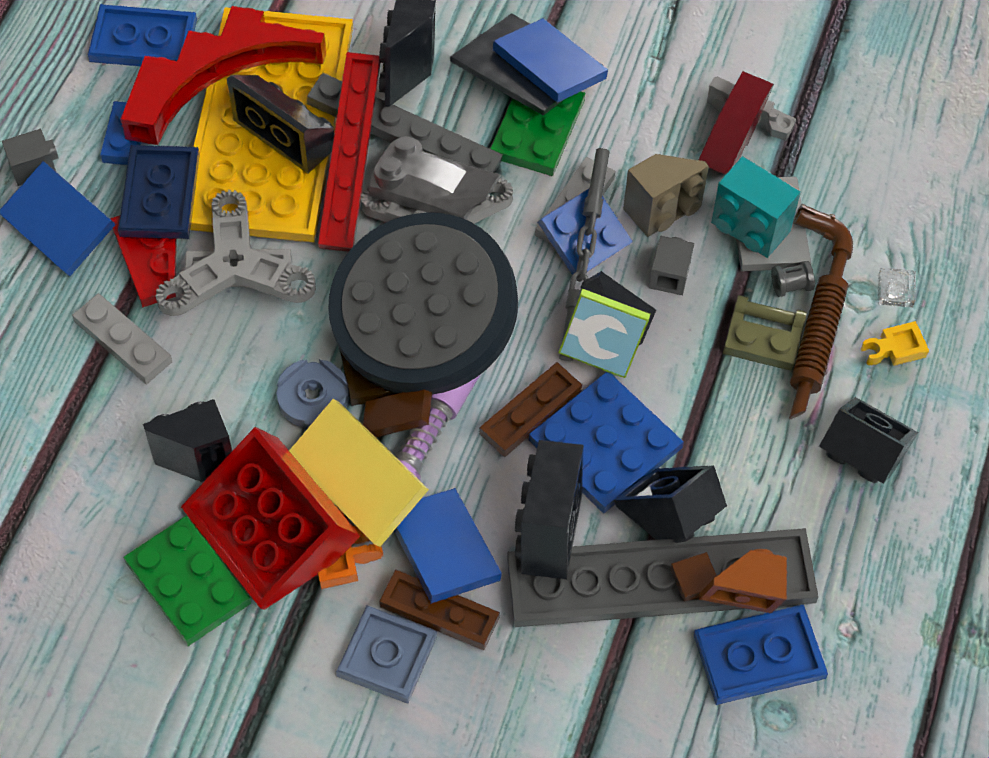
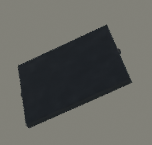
[450,13,604,115]

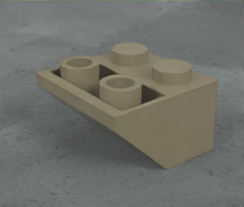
[623,154,709,237]

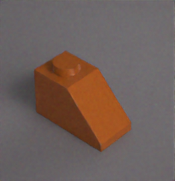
[699,549,787,613]

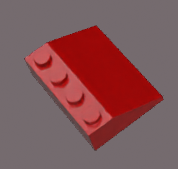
[181,427,361,610]

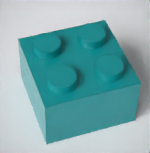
[711,156,801,258]

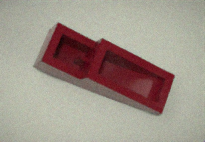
[699,71,774,175]

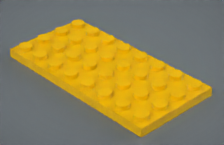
[190,7,353,242]

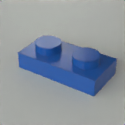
[100,101,141,165]

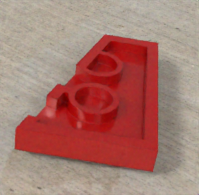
[110,215,177,308]

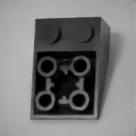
[379,0,436,106]

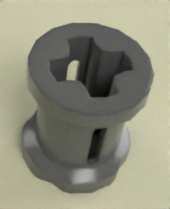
[771,261,815,297]

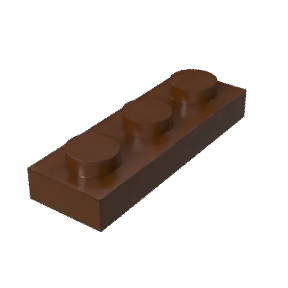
[479,362,582,457]
[379,569,500,651]

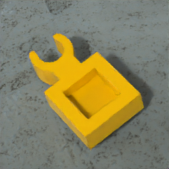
[860,321,929,366]

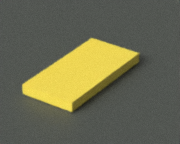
[289,399,429,547]

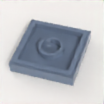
[336,605,437,704]

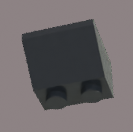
[819,397,919,484]
[614,465,727,543]

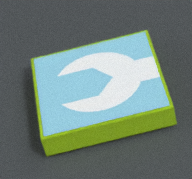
[558,289,650,378]

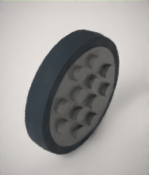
[328,212,518,395]

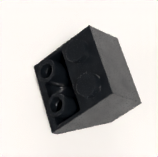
[143,399,232,482]

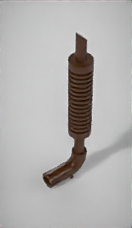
[789,204,853,420]

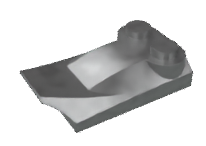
[369,136,501,219]

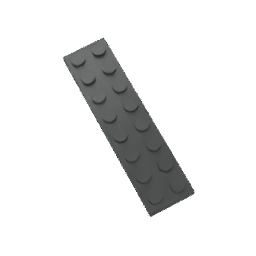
[507,528,818,627]

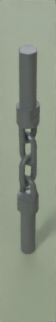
[559,148,610,361]

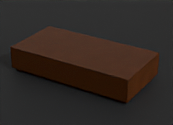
[363,389,432,437]

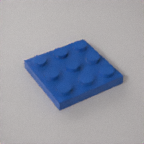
[529,372,684,514]

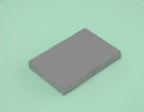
[736,177,811,271]

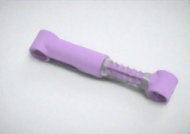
[395,374,481,480]

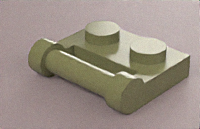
[723,295,807,371]

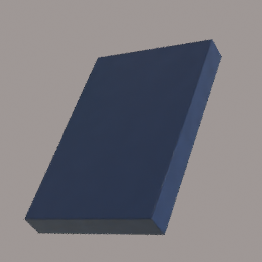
[118,145,200,239]

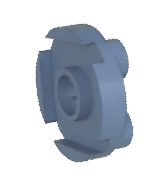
[276,359,349,430]

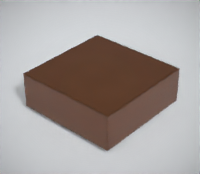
[670,552,717,602]

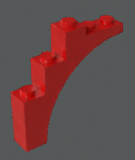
[121,6,326,145]

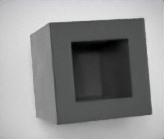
[2,128,59,186]
[649,236,694,296]

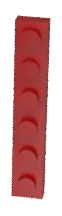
[318,52,381,252]

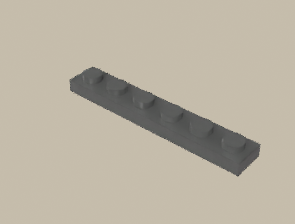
[307,73,503,173]

